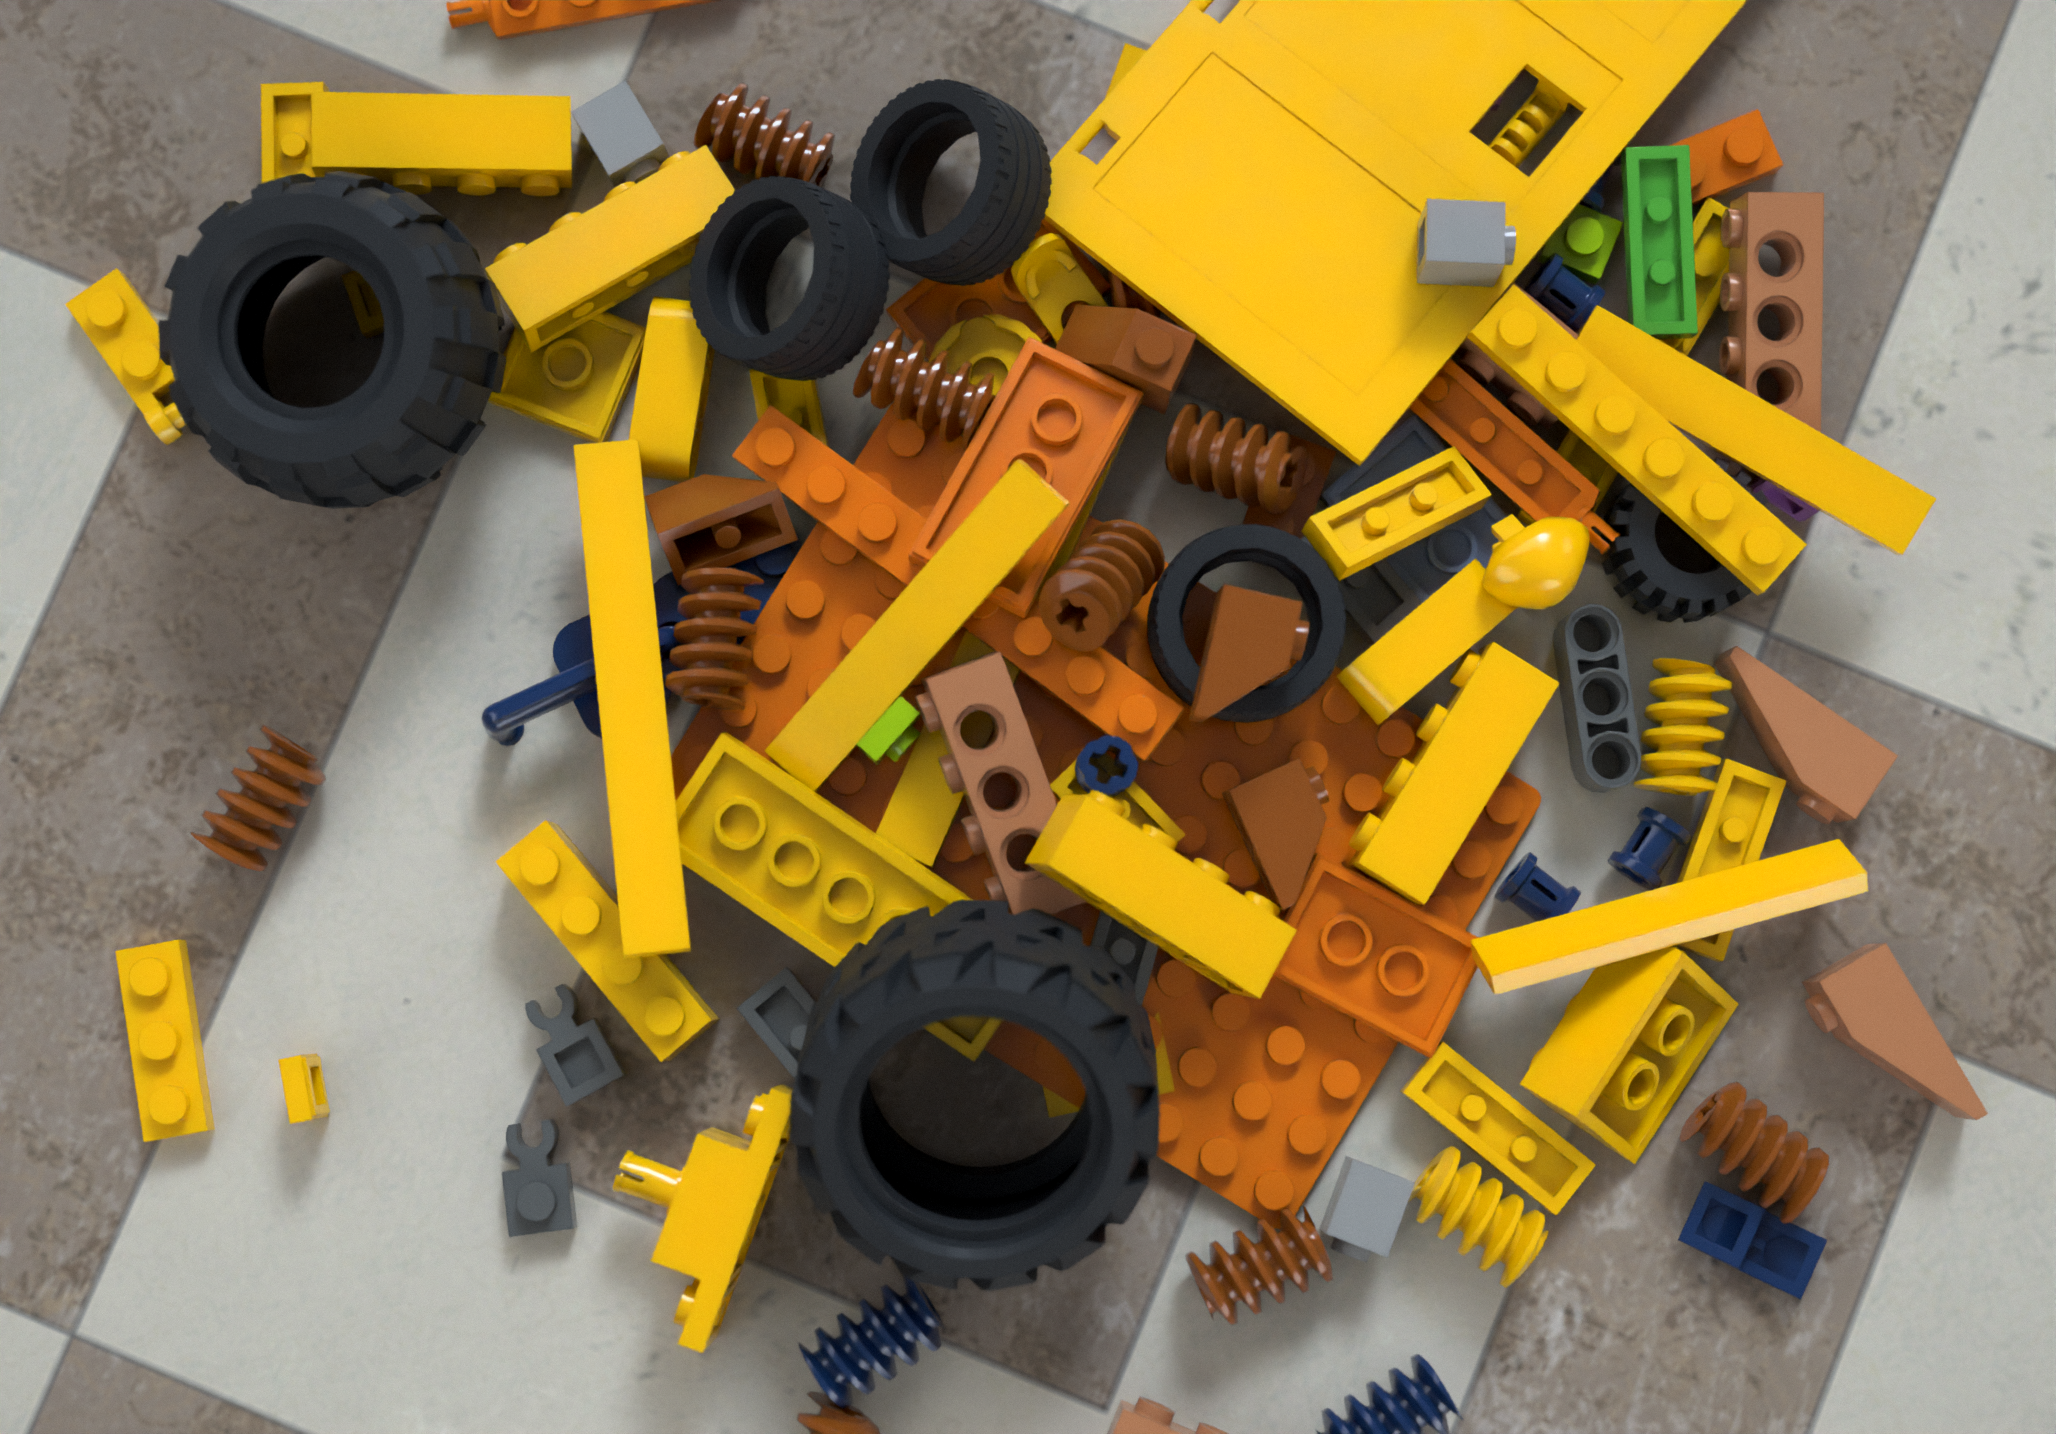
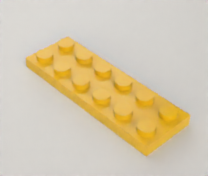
[676,731,1003,1062]

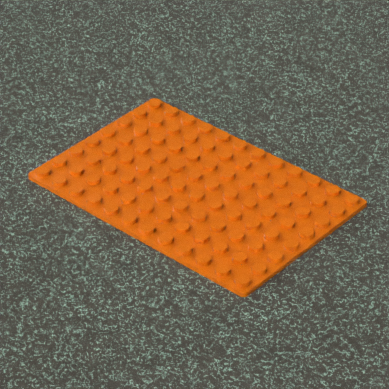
[671,403,1541,1229]

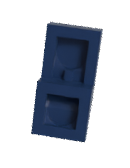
[1678,1181,1827,1300]

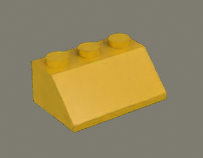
[1519,946,1739,1164]

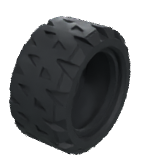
[790,900,1160,1291]

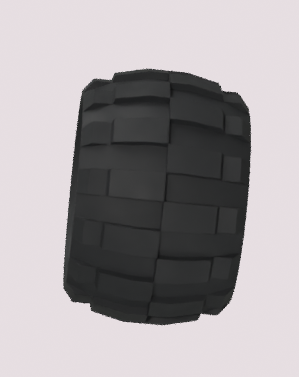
[158,171,506,509]

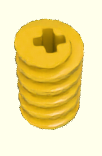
[1633,658,1733,796]
[1408,1146,1548,1288]

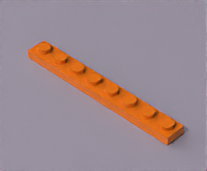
[732,405,1184,763]

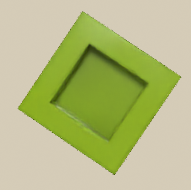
[1538,204,1623,285]
[857,695,921,765]

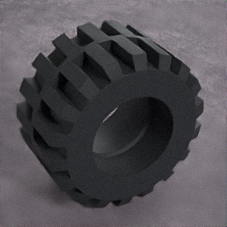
[1600,457,1769,623]

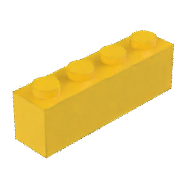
[311,92,572,196]
[485,145,735,353]
[1348,642,1560,905]
[1025,790,1297,999]
[495,820,720,1062]

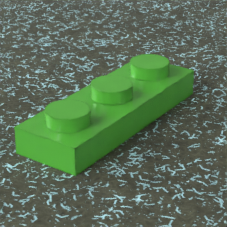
[1621,145,1698,339]

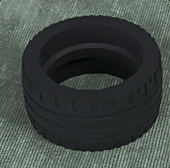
[850,79,1052,286]
[689,176,890,381]
[1147,524,1346,723]

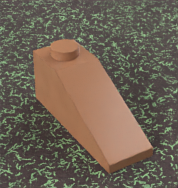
[1714,646,1898,824]
[1802,943,1988,1120]

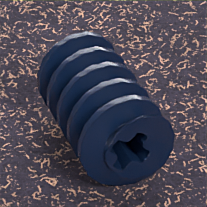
[798,1277,945,1409]
[1315,1354,1464,1434]

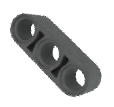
[1553,604,1641,793]

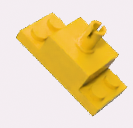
[612,1084,793,1353]

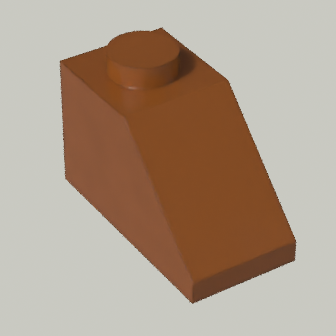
[1055,305,1197,415]
[644,474,798,585]
[1188,584,1309,723]
[1222,758,1329,910]

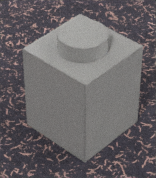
[571,80,669,187]
[1417,199,1516,287]
[1319,1156,1415,1262]

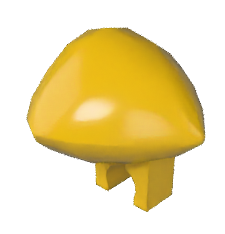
[1482,514,1590,609]

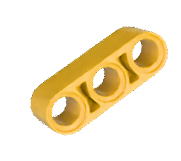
[628,296,715,482]
[1336,559,1517,725]

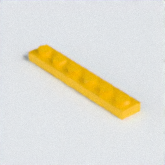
[1467,285,1807,596]

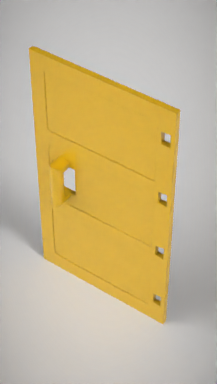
[1044,0,1748,466]

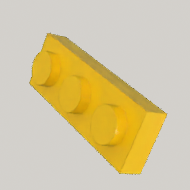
[1301,446,1492,581]
[1674,758,1787,962]
[115,940,215,1142]
[1400,1041,1596,1216]

